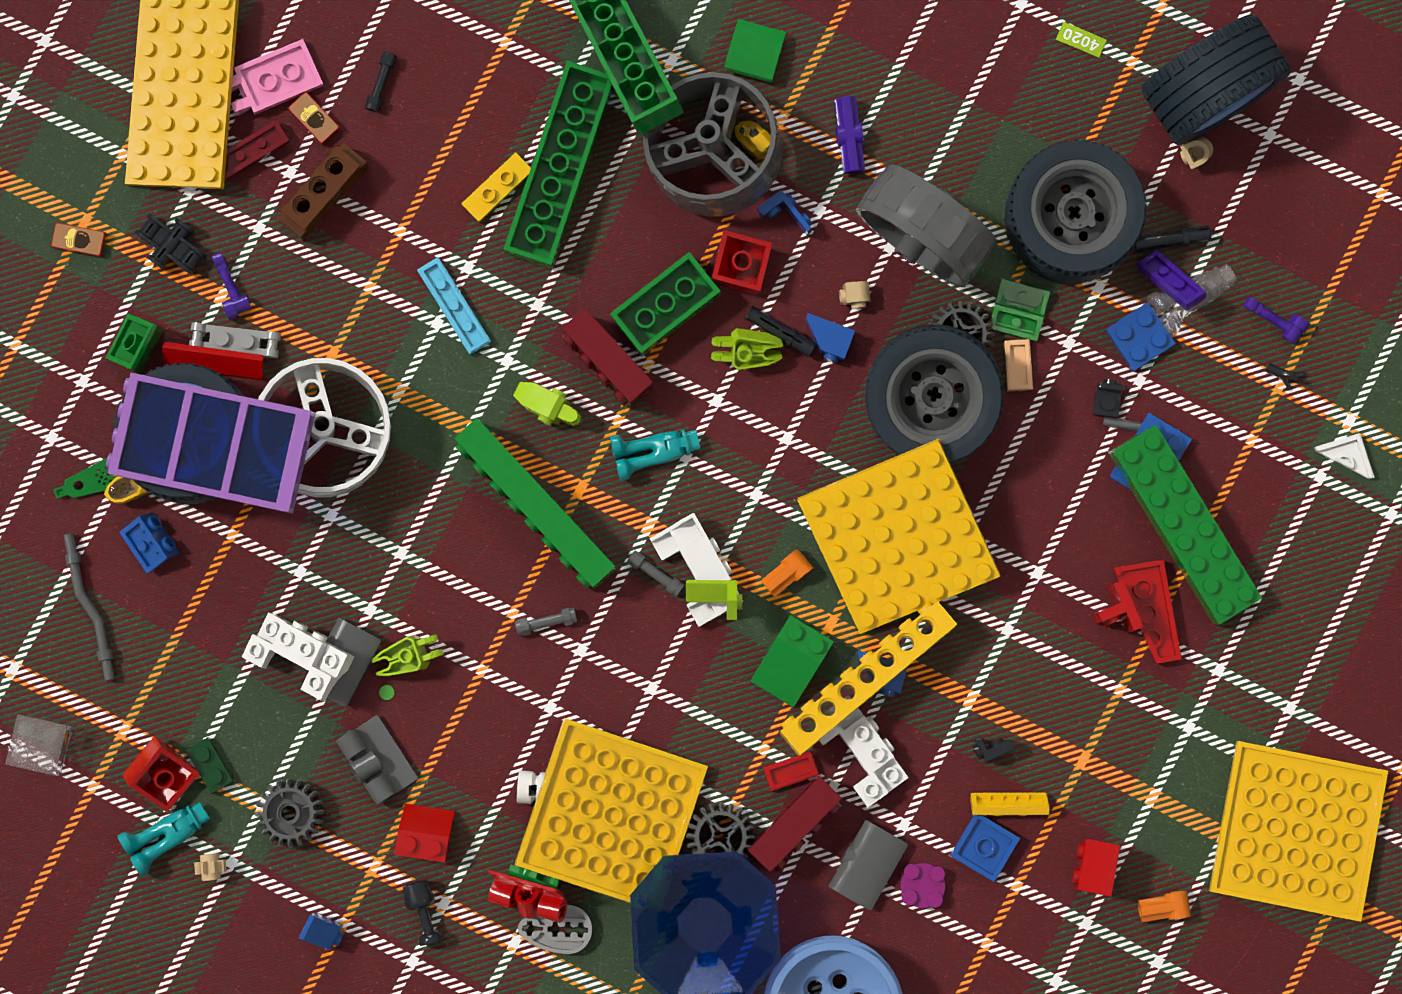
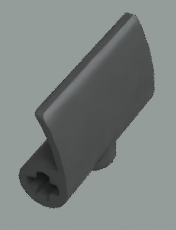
[326,617,381,707]
[336,715,418,805]
[828,820,908,910]

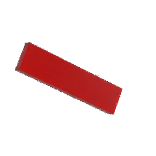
[162,342,264,379]

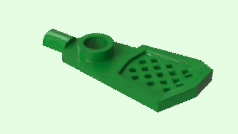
[53,458,124,498]

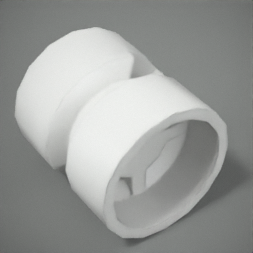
[517,771,546,804]

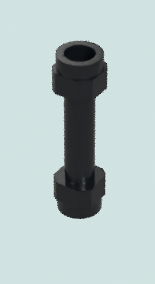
[364,51,397,113]

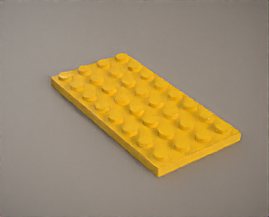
[125,0,239,189]

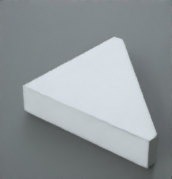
[1314,433,1374,479]

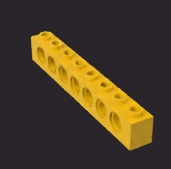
[780,601,957,757]

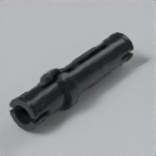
[1135,225,1211,253]
[744,305,817,358]

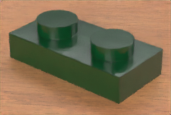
[186,737,234,794]

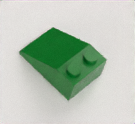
[750,615,834,707]

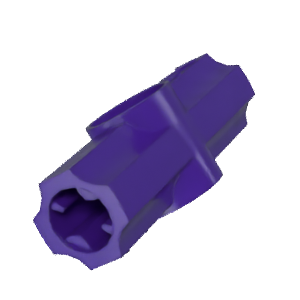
[834,96,865,175]

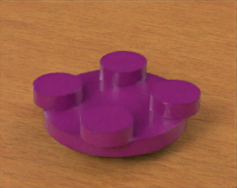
[900,863,945,908]

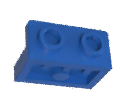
[119,512,180,574]

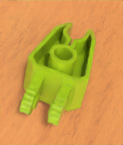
[711,328,783,370]
[513,382,582,426]
[372,634,444,676]

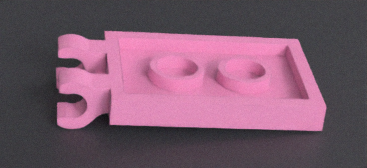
[231,39,323,116]

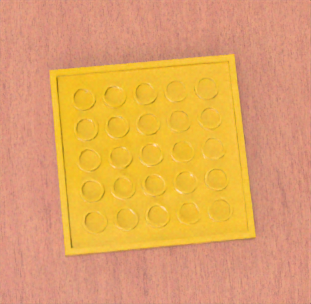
[798,438,1000,634]
[514,718,708,912]
[1209,741,1388,922]

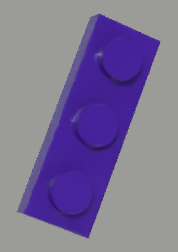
[1137,250,1206,311]

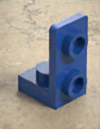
[757,190,812,236]

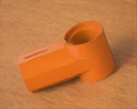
[761,548,814,597]
[1138,891,1191,922]

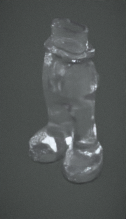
[1147,264,1237,336]

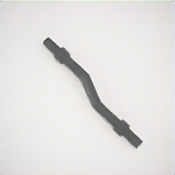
[63,533,115,681]

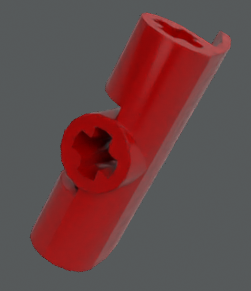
[487,870,568,923]

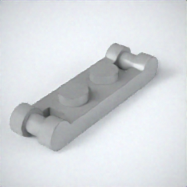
[189,323,281,359]

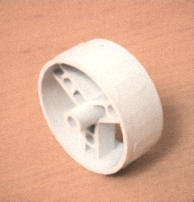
[252,358,391,497]

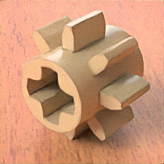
[194,853,227,881]

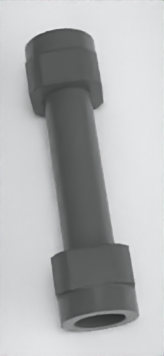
[627,550,684,597]
[515,607,577,636]

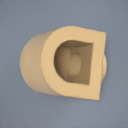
[1180,137,1213,169]
[839,281,871,309]

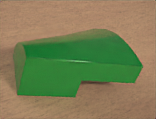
[508,865,559,889]

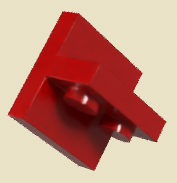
[1092,580,1144,633]

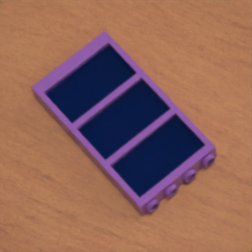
[106,373,316,514]

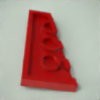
[1112,559,1182,664]

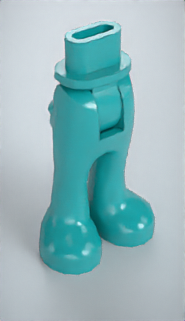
[609,429,700,482]
[117,802,210,876]

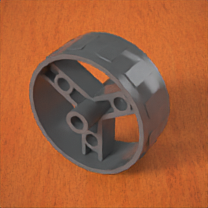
[643,72,782,217]
[856,164,997,288]

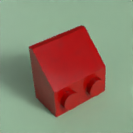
[711,230,772,296]
[122,736,200,813]
[394,803,455,863]
[1072,838,1120,896]

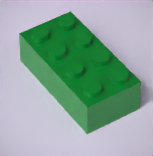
[610,252,721,357]

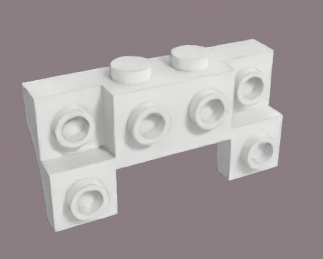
[650,513,743,627]
[242,612,354,701]
[808,695,908,808]

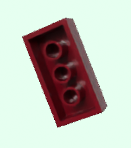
[562,308,653,408]
[747,776,842,872]

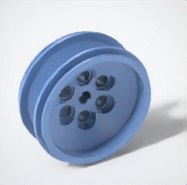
[764,935,902,994]

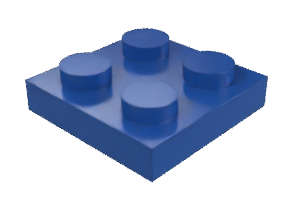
[1105,302,1176,372]
[950,815,1020,882]

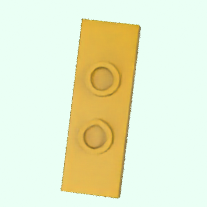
[461,152,531,223]
[970,793,1049,816]

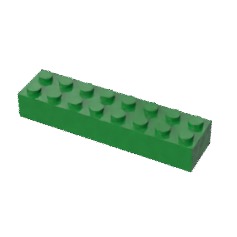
[569,0,684,136]
[503,61,614,270]
[454,418,617,590]
[1108,425,1262,625]

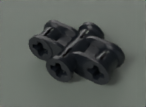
[134,213,207,276]

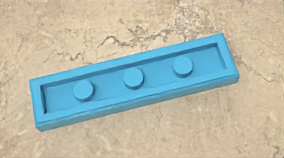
[417,257,491,355]

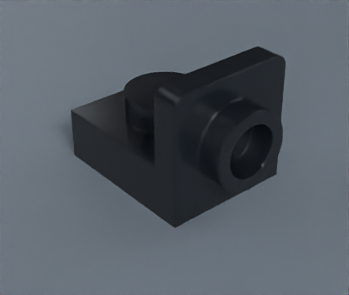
[1092,379,1124,418]
[972,737,1014,762]

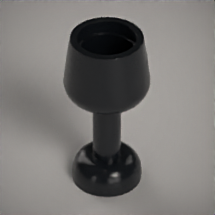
[402,879,444,946]

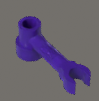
[211,252,251,321]
[1243,297,1311,344]

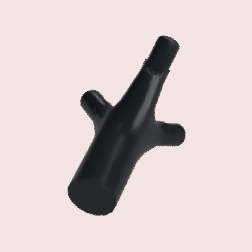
[1265,363,1306,390]

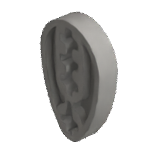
[518,905,592,954]

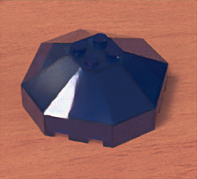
[630,851,781,994]

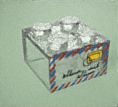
[5,714,73,776]

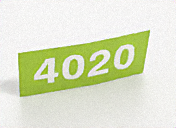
[1056,22,1106,58]

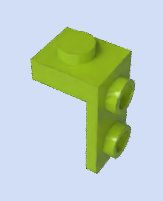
[686,580,742,620]

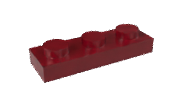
[225,120,290,181]

